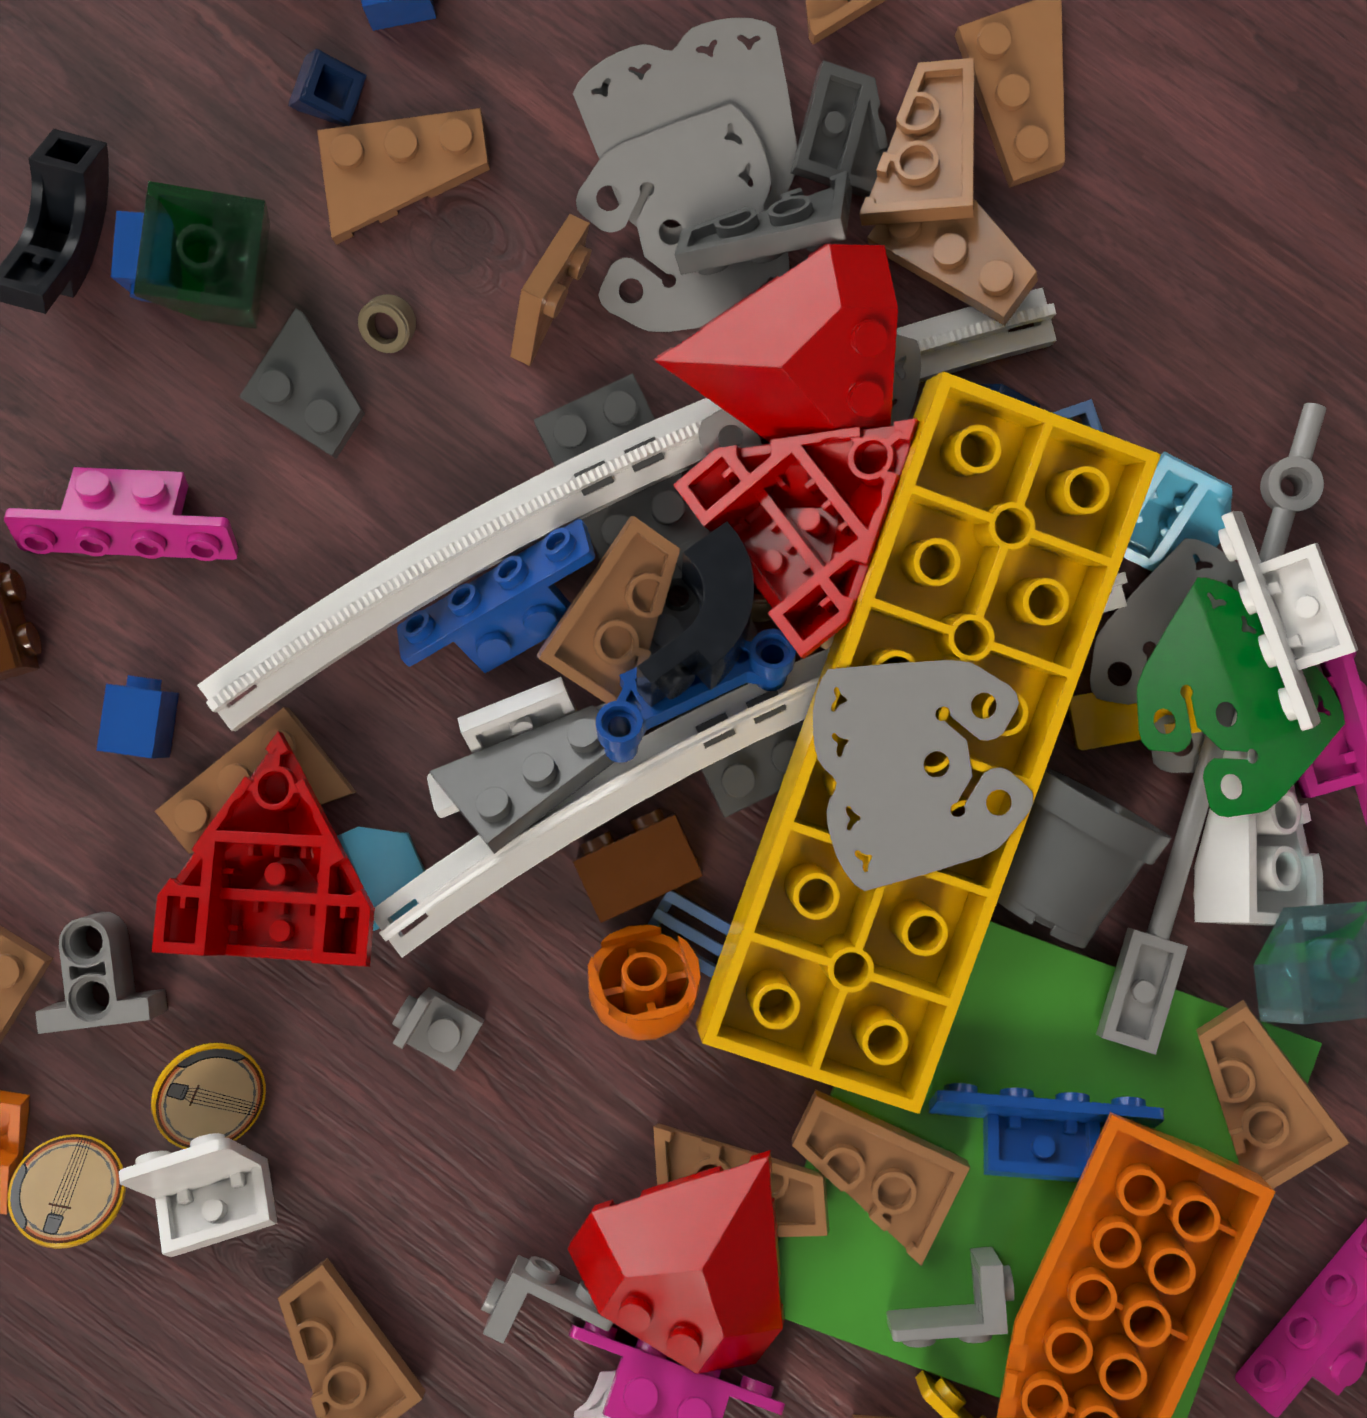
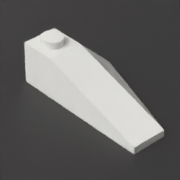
[1193,709,1324,928]

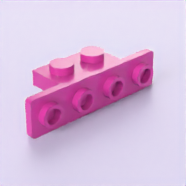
[4,467,239,561]
[1297,652,1367,826]
[1235,1218,1367,1417]
[568,1321,785,1418]

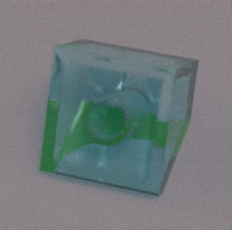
[1254,901,1367,1024]

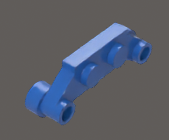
[596,629,796,763]

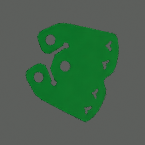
[1137,577,1345,818]

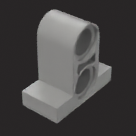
[35,911,168,1034]

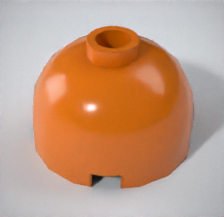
[588,925,701,1041]

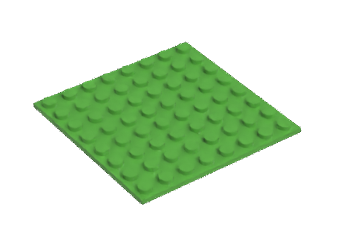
[778,921,1322,1418]

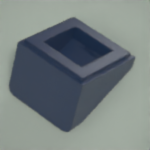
[288,48,367,126]

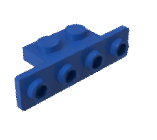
[397,519,595,673]
[929,1083,1164,1182]

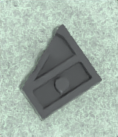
[791,60,888,198]
[239,308,365,459]

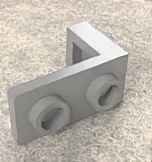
[886,1247,1014,1347]
[481,1255,613,1344]

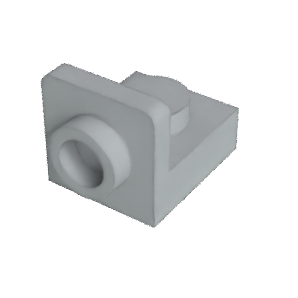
[392,987,485,1071]

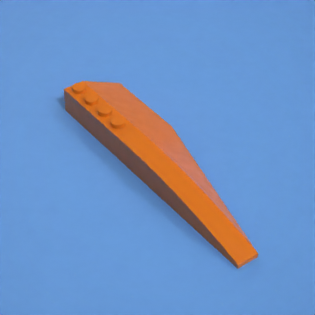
[997,1112,1276,1418]

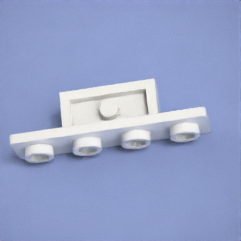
[1218,511,1358,731]
[427,677,644,818]

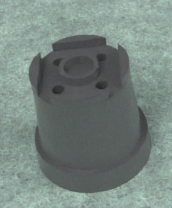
[997,767,1172,948]

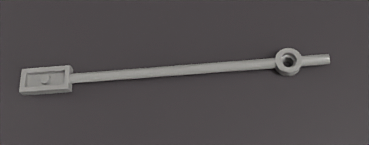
[1096,403,1327,1055]

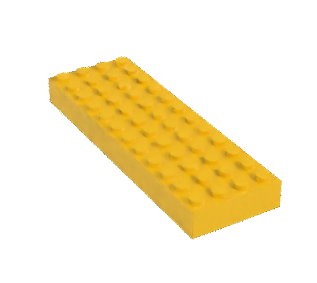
[695,371,1161,1114]

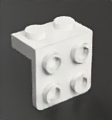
[119,1133,278,1257]

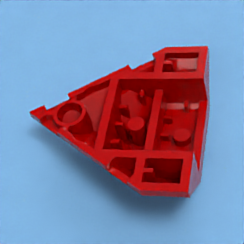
[652,244,898,443]
[673,418,919,659]
[152,731,375,967]
[567,1150,785,1374]

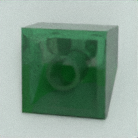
[134,181,270,329]

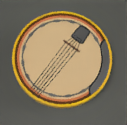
[151,1043,266,1149]
[7,1134,126,1249]

